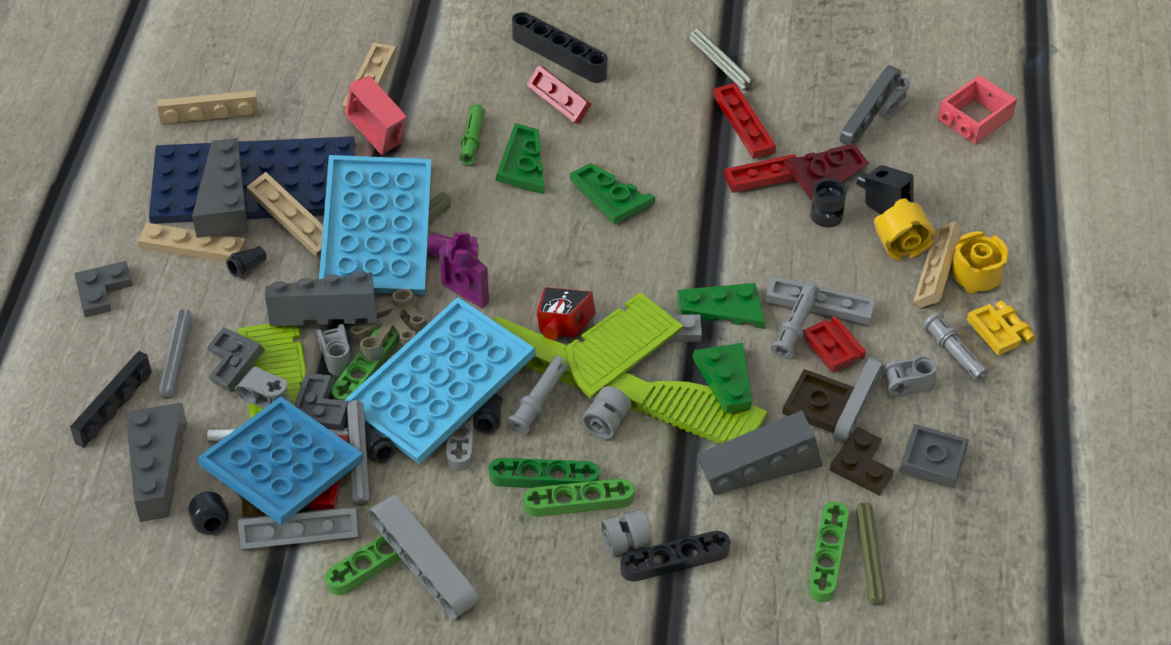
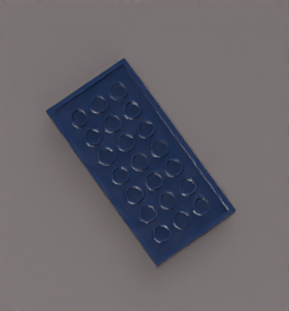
[149,136,355,224]

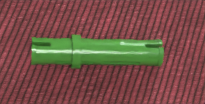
[459,104,485,165]

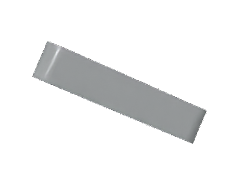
[368,494,480,619]

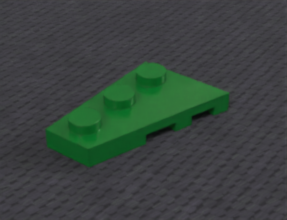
[495,123,545,194]
[570,163,655,225]
[677,283,765,329]
[692,343,752,414]

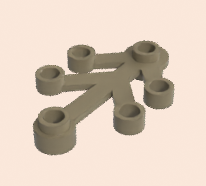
[350,289,427,361]

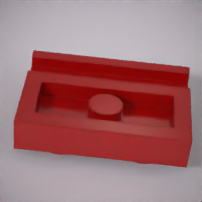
[803,316,866,373]

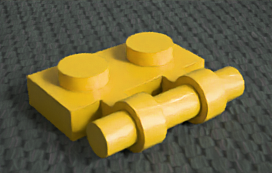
[967,300,1036,356]

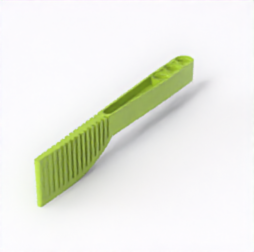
[491,317,768,444]

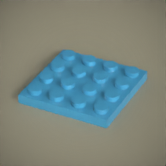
[198,397,363,525]

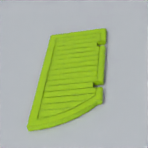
[564,292,683,399]
[238,323,307,419]

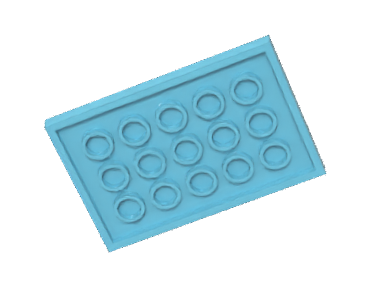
[319,155,431,295]
[345,297,536,465]

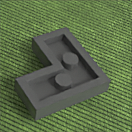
[74,261,133,317]
[207,327,265,392]
[294,373,349,430]

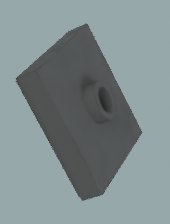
[899,424,969,488]

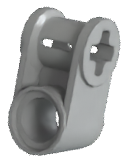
[878,75,910,119]
[316,324,351,376]
[881,356,937,397]
[235,367,291,408]

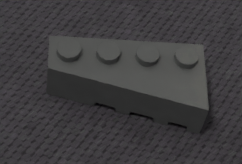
[192,138,248,238]
[265,271,378,326]
[125,402,187,522]
[697,411,822,495]

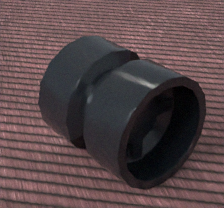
[810,179,847,228]

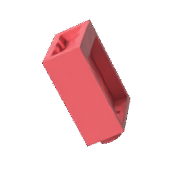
[345,75,407,155]
[938,75,1017,144]

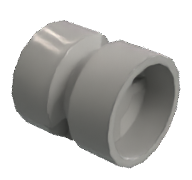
[582,386,632,439]
[601,509,652,556]

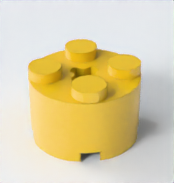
[874,199,936,260]
[951,231,1008,294]

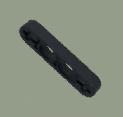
[620,531,731,582]

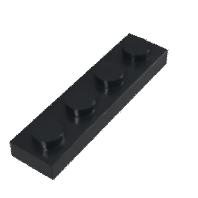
[70,351,152,448]

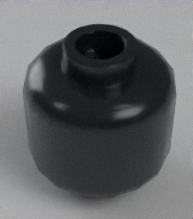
[188,491,229,535]

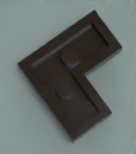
[829,427,894,496]

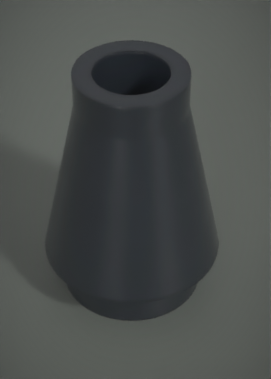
[226,246,267,277]
[473,394,503,434]
[365,424,394,462]

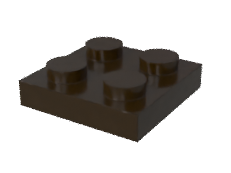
[782,369,854,433]

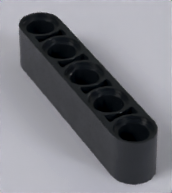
[512,12,608,83]

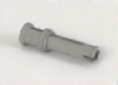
[771,282,820,359]
[923,312,989,382]
[507,356,569,434]

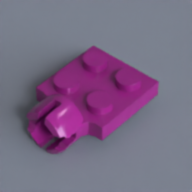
[439,232,489,309]

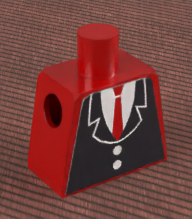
[537,287,596,341]

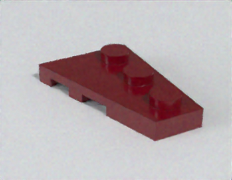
[783,144,869,201]

